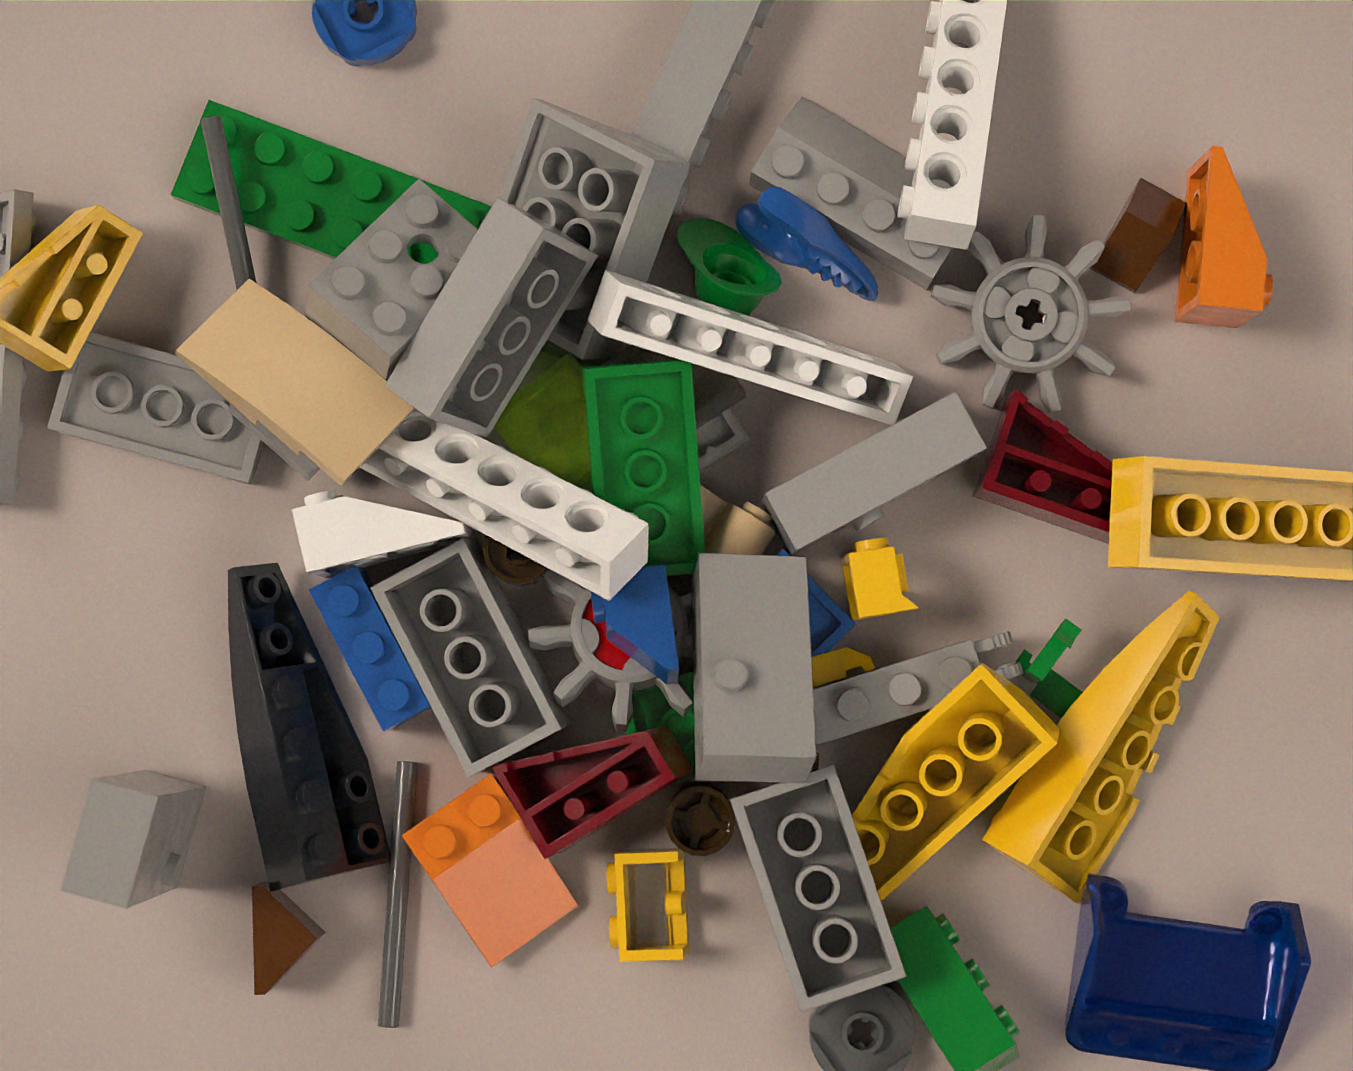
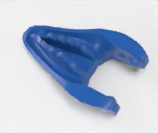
[735,187,878,301]

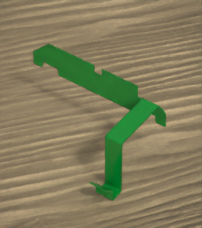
[1015,619,1083,718]

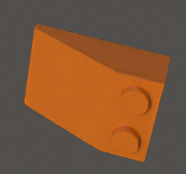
[1175,146,1273,328]
[401,774,578,968]

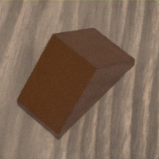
[1089,178,1186,293]
[252,882,326,995]

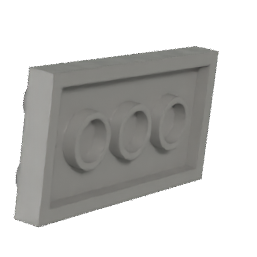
[47,332,264,485]

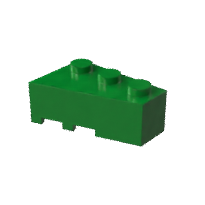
[890,905,1020,1071]

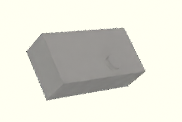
[385,197,598,438]
[761,391,987,556]
[370,538,572,778]
[691,553,816,783]
[730,765,906,1012]
[60,770,206,909]

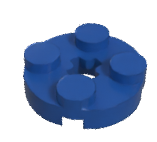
[312,0,417,66]

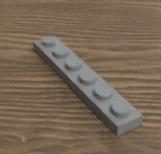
[0,189,36,505]

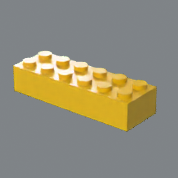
[1108,456,1353,582]

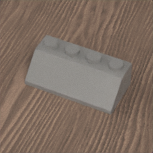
[749,97,952,290]

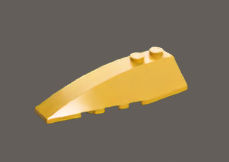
[982,590,1220,904]
[852,662,1060,901]

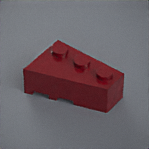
[972,389,1113,544]
[491,725,694,860]

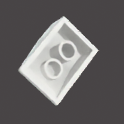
[291,490,474,577]

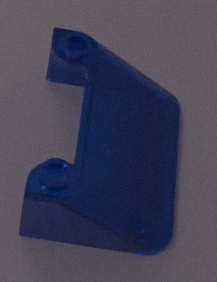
[1065,873,1311,1071]

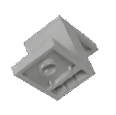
[230,179,478,481]

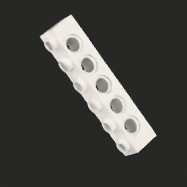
[898,0,1007,250]
[588,270,913,425]
[360,408,649,601]

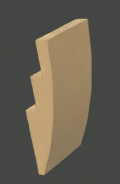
[175,279,415,487]

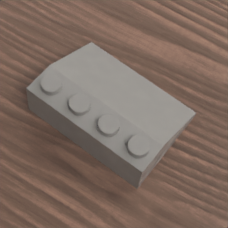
[499,98,690,360]

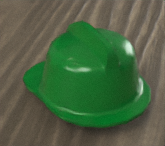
[677,218,782,316]

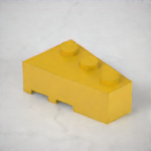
[0,205,143,372]

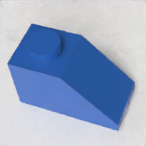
[591,565,679,684]

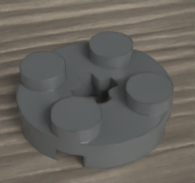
[808,984,915,1071]

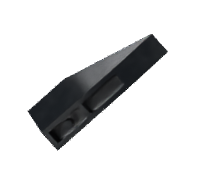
[228,563,391,892]

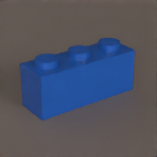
[309,565,431,731]

